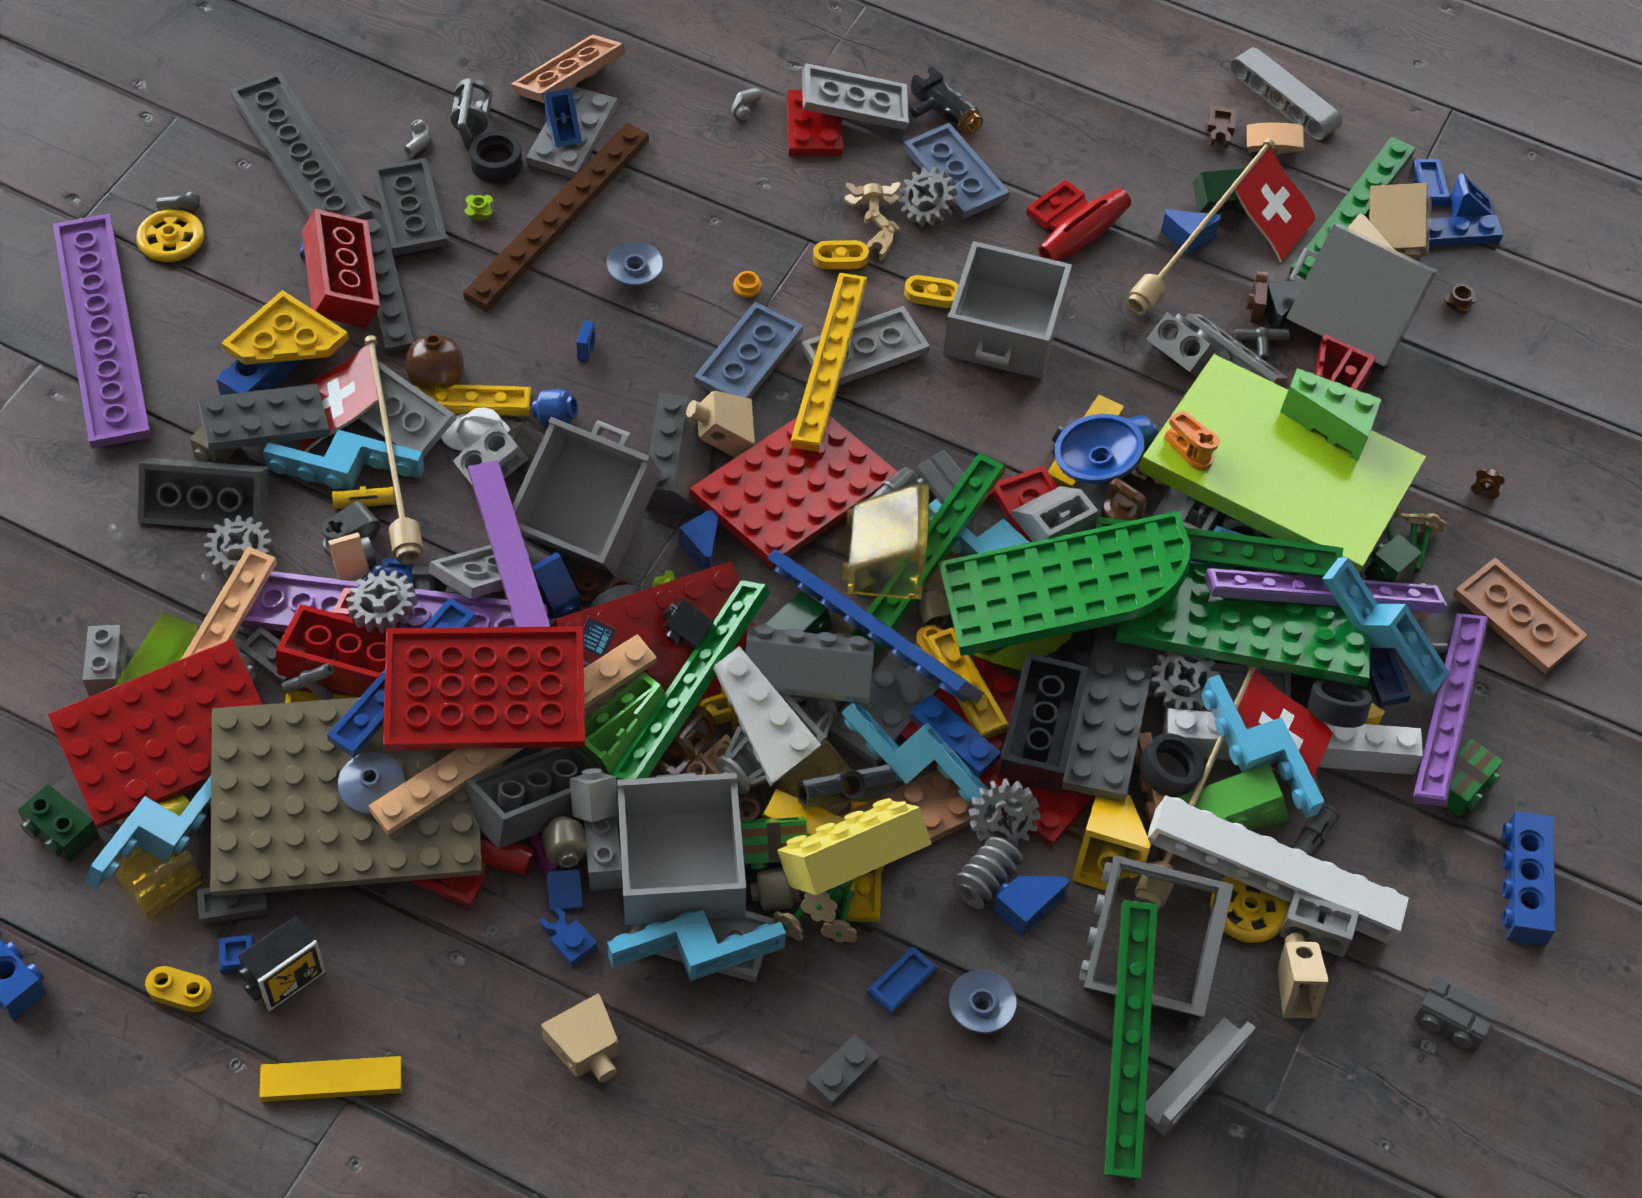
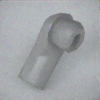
[731,88,762,120]
[404,119,431,158]

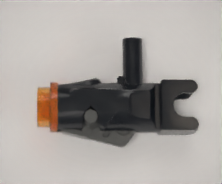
[910,67,983,134]

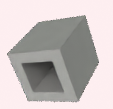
[569,768,619,822]

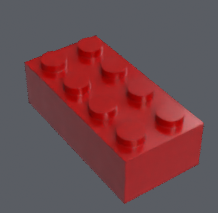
[302,209,380,328]
[276,604,388,697]

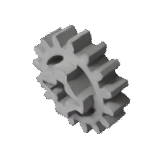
[898,167,958,227]
[204,515,274,578]
[346,570,418,633]
[1150,651,1219,710]
[968,779,1041,847]

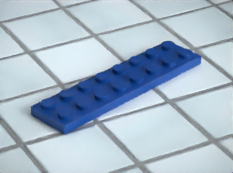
[768,548,984,703]

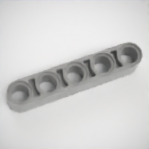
[1230,47,1342,140]

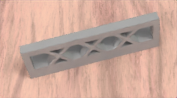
[1173,314,1288,385]
[1145,1017,1256,1137]

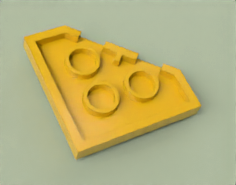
[221,290,349,365]

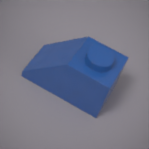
[531,552,580,619]
[993,876,1070,937]

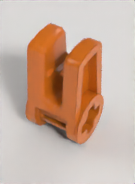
[1164,411,1220,470]

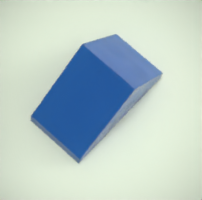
[544,88,582,148]
[1449,173,1495,217]
[1161,209,1220,255]
[679,510,719,570]

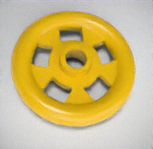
[136,209,204,262]
[1210,876,1288,943]

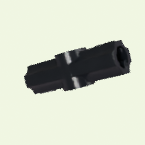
[796,764,897,809]

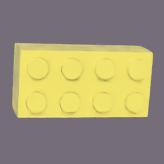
[777,798,932,895]

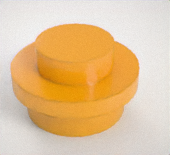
[733,271,762,298]

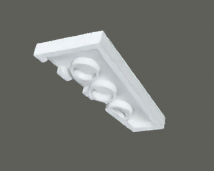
[713,646,821,786]

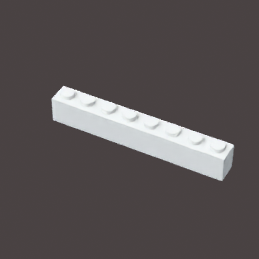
[1162,708,1423,775]
[1147,795,1409,944]

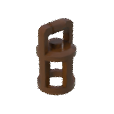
[1102,478,1147,521]
[654,704,718,775]

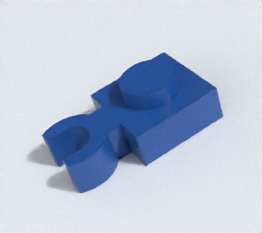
[540,907,598,968]

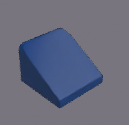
[546,869,583,912]

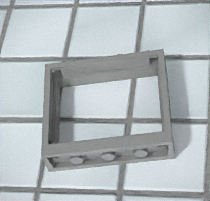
[1079,855,1234,1018]

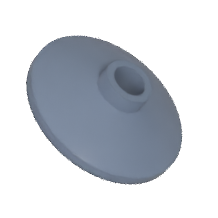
[607,241,663,286]
[338,752,405,814]
[949,970,1016,1034]

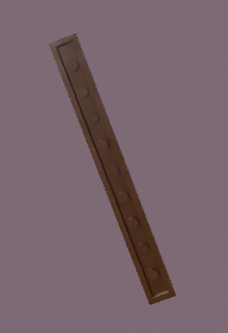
[463,122,649,312]

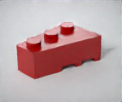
[1315,334,1376,391]

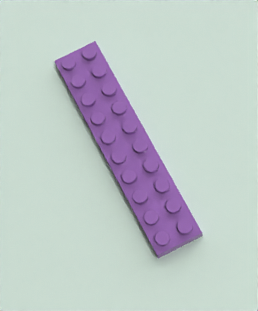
[53,213,151,449]
[241,571,548,632]

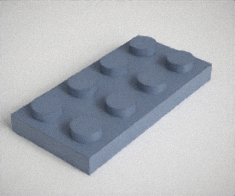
[904,123,1009,220]
[694,302,803,399]

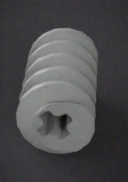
[953,837,1023,909]

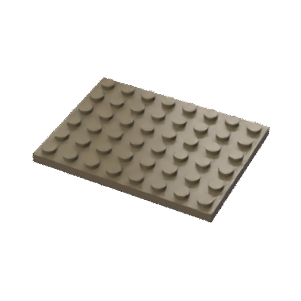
[210,697,483,897]

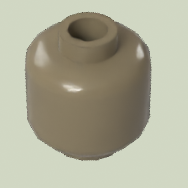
[542,816,587,868]
[750,867,799,912]

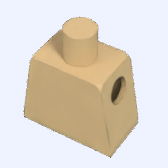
[686,391,755,458]
[1278,933,1328,1018]
[541,993,619,1082]

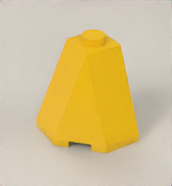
[1072,794,1151,890]

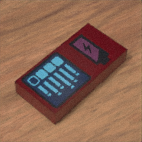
[583,615,617,668]

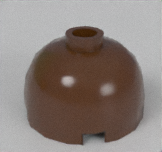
[406,334,464,390]

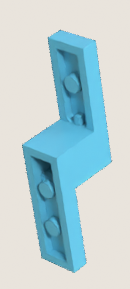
[263,430,425,490]
[925,500,1029,557]
[1322,557,1450,694]
[1202,675,1325,818]
[842,702,989,804]
[85,776,211,890]
[607,910,786,981]

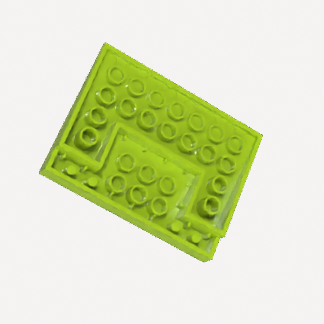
[1138,354,1426,575]

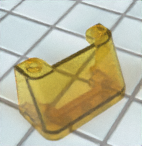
[842,483,929,600]

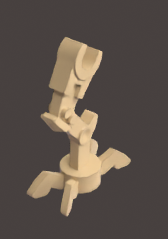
[844,182,900,261]

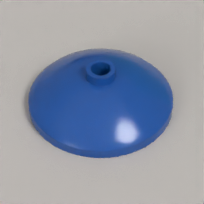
[1055,414,1145,484]

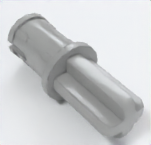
[864,467,916,516]

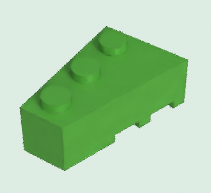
[1280,368,1381,461]
[580,672,665,785]
[1178,763,1290,830]

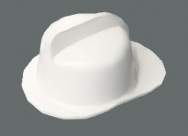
[441,408,511,451]

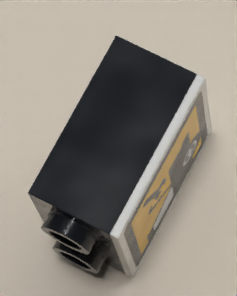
[238,916,326,1011]

